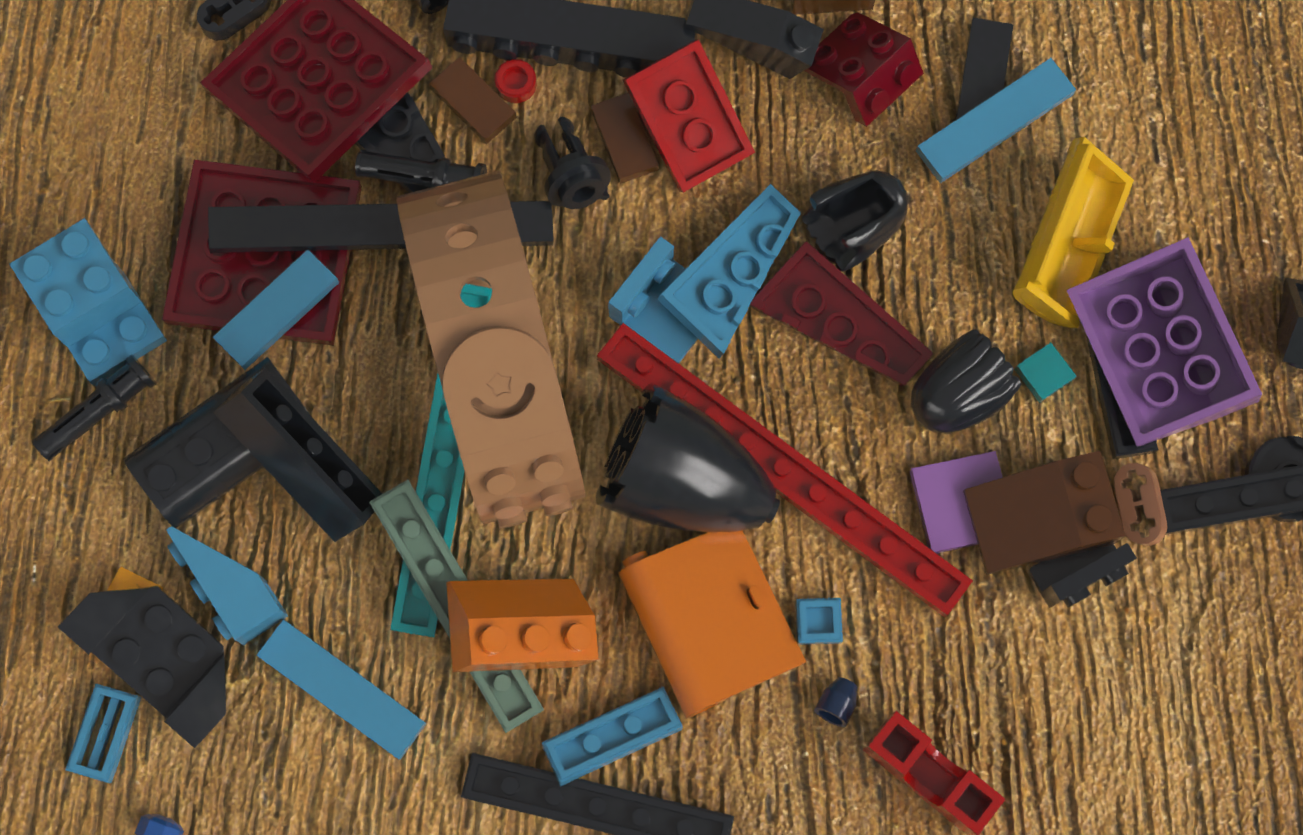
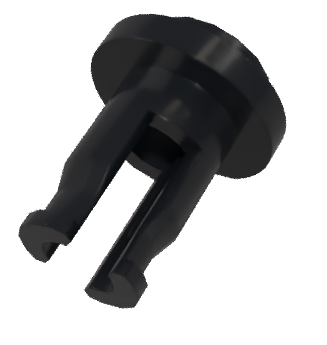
[534,117,611,209]

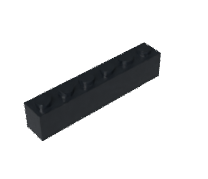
[443,0,697,77]

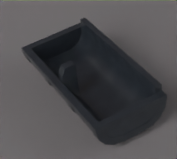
[123,357,312,528]

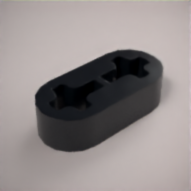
[197,0,271,41]

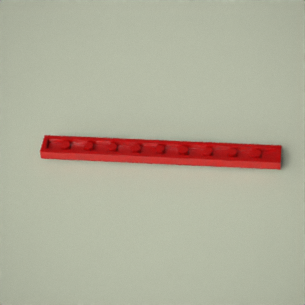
[597,323,973,618]

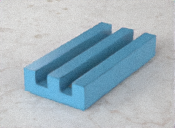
[65,684,142,784]

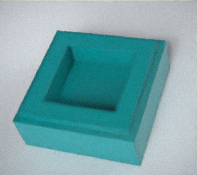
[1014,342,1077,403]

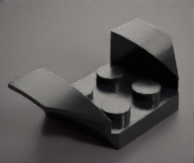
[58,586,226,748]

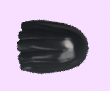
[801,170,908,272]
[911,329,1022,434]

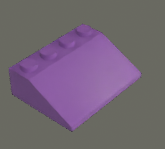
[1067,237,1262,447]

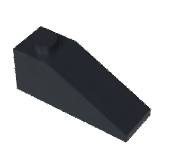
[683,0,824,79]

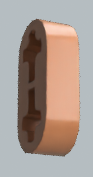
[1114,463,1167,546]

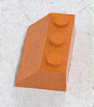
[446,579,599,672]

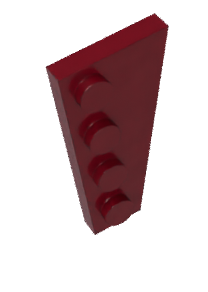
[749,241,934,387]

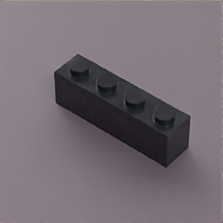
[213,367,383,542]

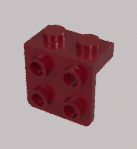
[804,13,924,127]

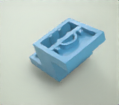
[9,218,168,386]

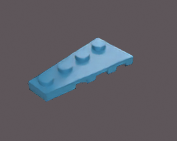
[657,184,801,359]

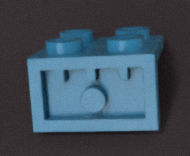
[608,236,698,363]

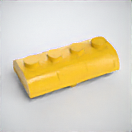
[1013,137,1134,328]

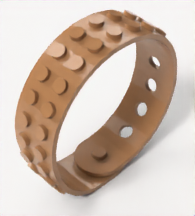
[397,170,586,528]

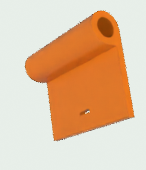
[618,530,806,719]

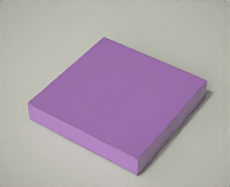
[910,451,1002,553]

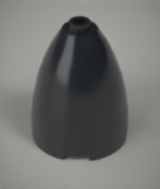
[596,383,780,532]

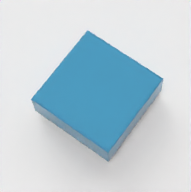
[796,598,843,645]

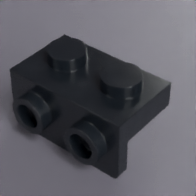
[1028,543,1137,608]

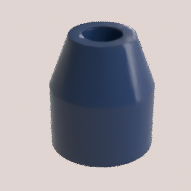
[814,677,858,727]

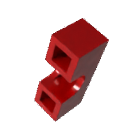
[863,711,1006,835]

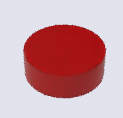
[495,59,537,103]

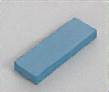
[213,250,339,370]
[542,687,683,786]

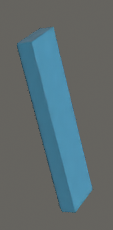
[916,58,1076,183]
[256,619,427,760]

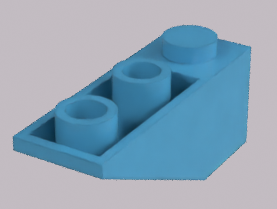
[166,526,288,645]

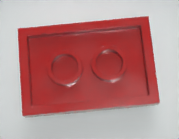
[622,40,755,193]

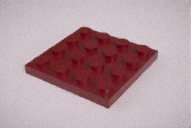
[200,0,432,184]
[162,159,362,346]

